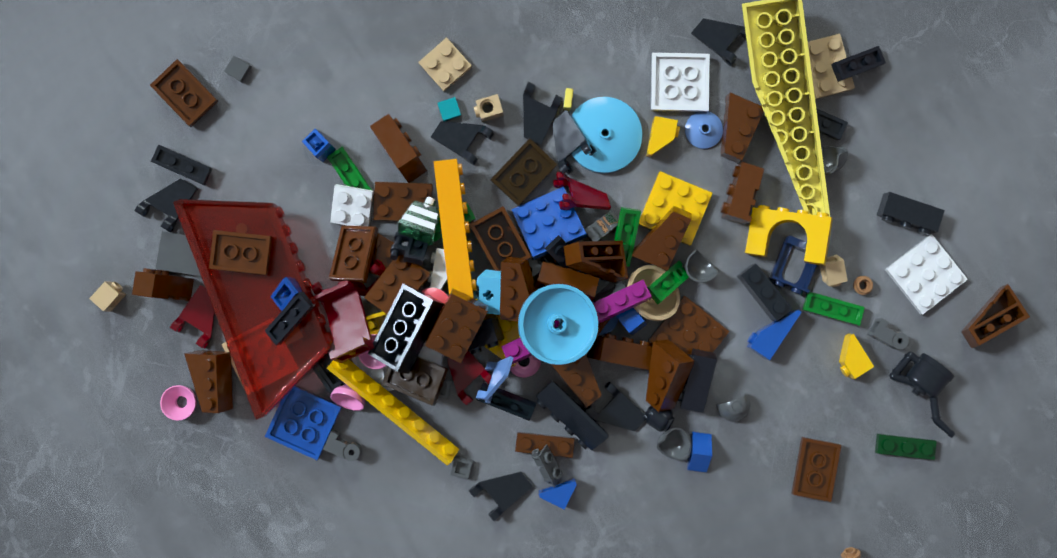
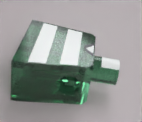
[398,197,440,245]

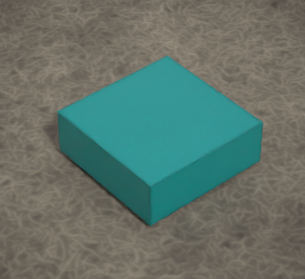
[437,97,461,122]

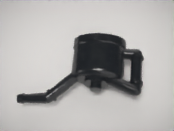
[889,351,955,438]

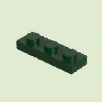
[875,434,937,460]

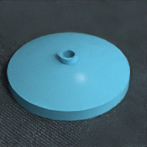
[571,97,642,173]
[518,284,598,365]

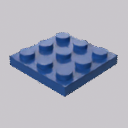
[511,187,587,260]
[265,383,342,460]

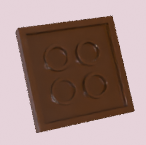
[648,295,730,355]

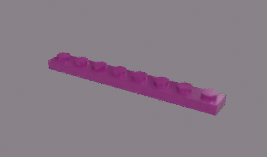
[501,280,652,364]

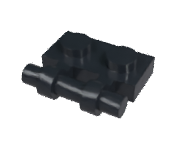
[390,227,431,266]

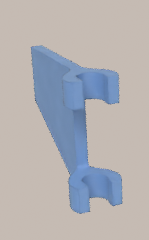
[476,356,513,403]

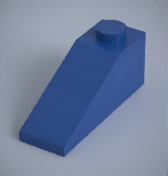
[747,310,802,360]

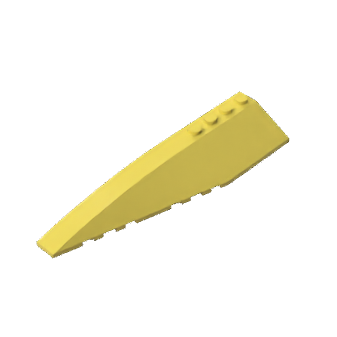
[742,0,830,217]

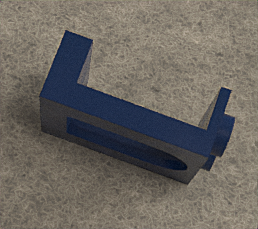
[769,236,817,295]

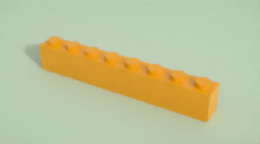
[434,159,478,300]

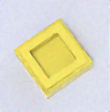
[563,88,573,111]

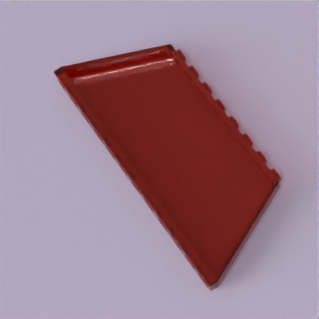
[173,199,334,420]

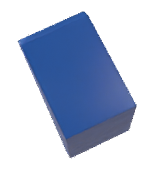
[302,128,336,162]
[270,277,306,311]
[616,307,647,336]
[687,432,712,472]
[538,478,577,510]

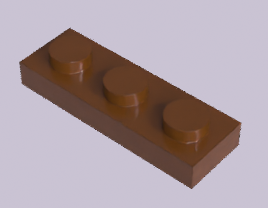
[515,432,574,458]

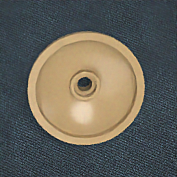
[627,265,680,321]

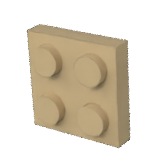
[418,37,472,92]

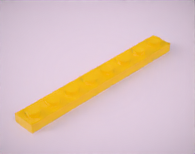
[327,360,459,466]

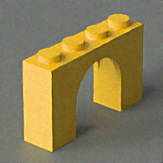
[745,205,833,266]

